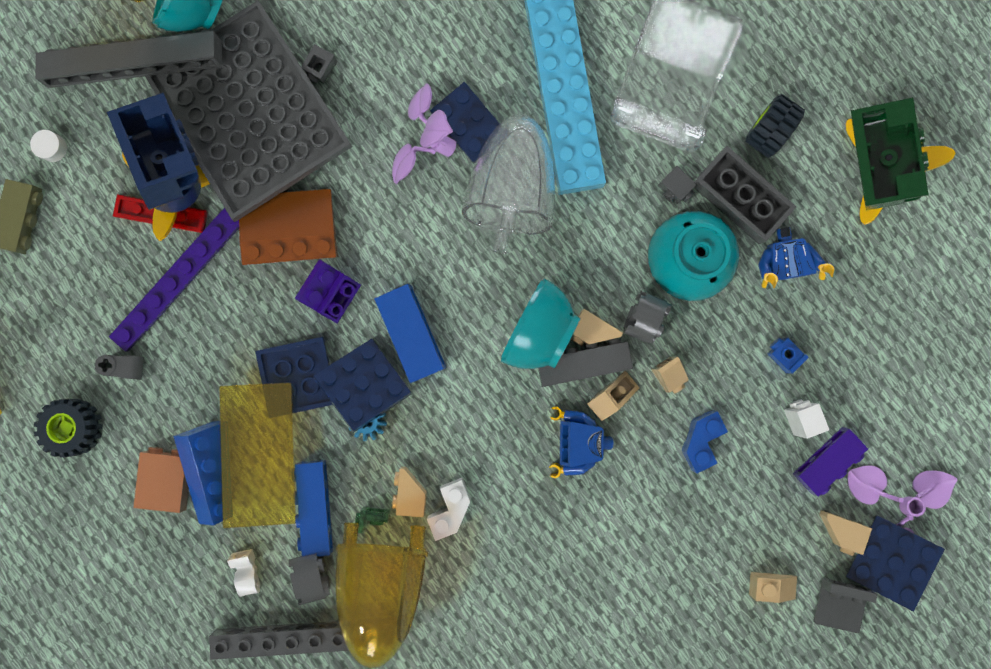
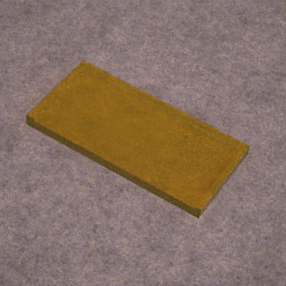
[219,383,296,528]

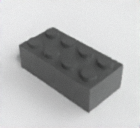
[694,146,796,244]

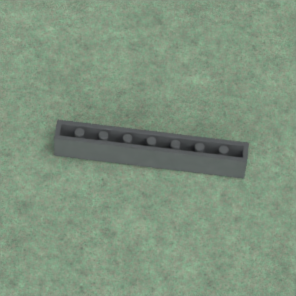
[35,30,223,88]

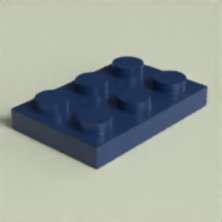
[430,82,508,164]

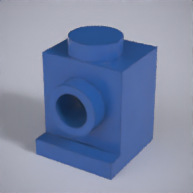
[767,338,809,374]

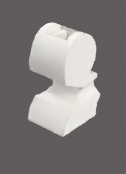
[227,549,260,597]

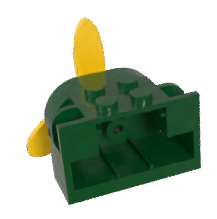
[846,97,956,225]

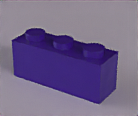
[793,427,868,496]

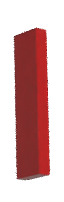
[113,194,208,233]

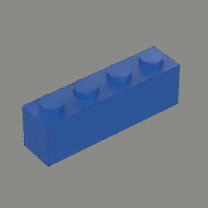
[292,460,333,556]

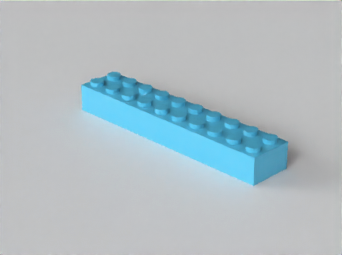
[524,0,606,195]

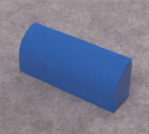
[374,284,447,383]

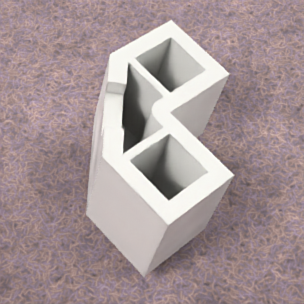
[427,477,471,541]

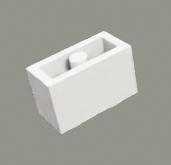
[784,399,829,439]

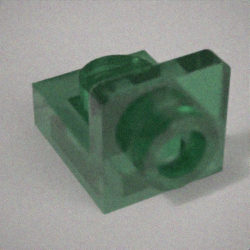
[355,507,390,534]

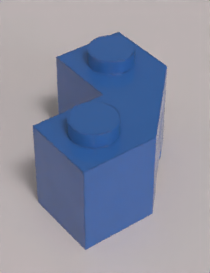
[682,410,728,473]

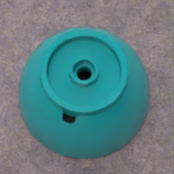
[152,0,223,32]
[648,211,740,301]
[501,279,581,369]

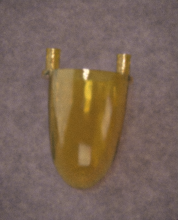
[335,523,429,668]

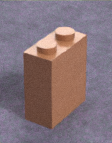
[133,447,189,513]

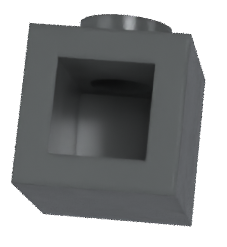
[658,166,697,204]

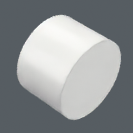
[30,130,67,162]

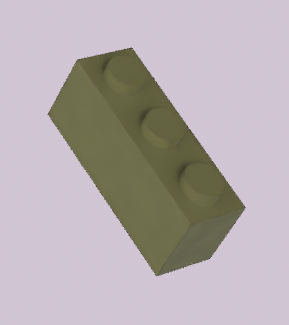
[0,179,43,255]

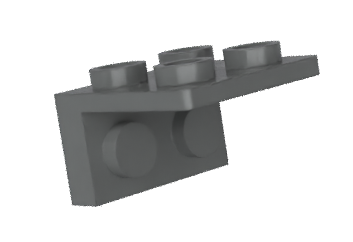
[813,578,878,633]

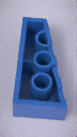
[173,421,233,526]

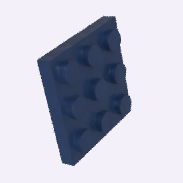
[255,337,333,418]
[314,339,411,433]
[846,515,945,612]

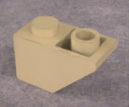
[392,466,427,517]

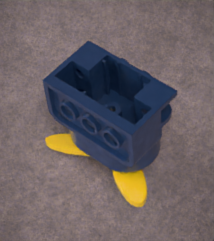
[107,93,210,241]

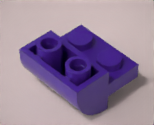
[295,259,361,324]

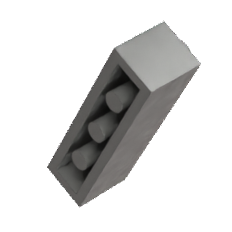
[538,338,633,387]

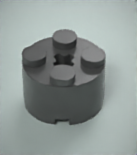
[623,290,672,344]
[289,553,331,605]

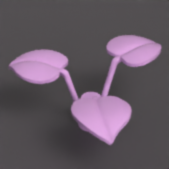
[392,83,456,185]
[847,466,957,533]

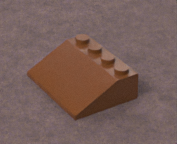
[239,189,338,265]

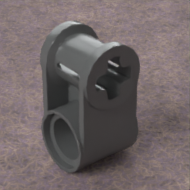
[95,355,144,380]

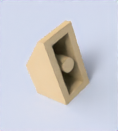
[571,309,623,346]
[651,357,689,394]
[587,371,640,421]
[820,510,872,556]
[749,572,797,603]

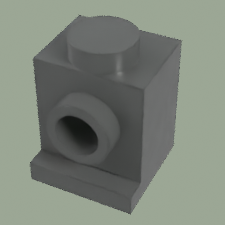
[301,44,338,84]

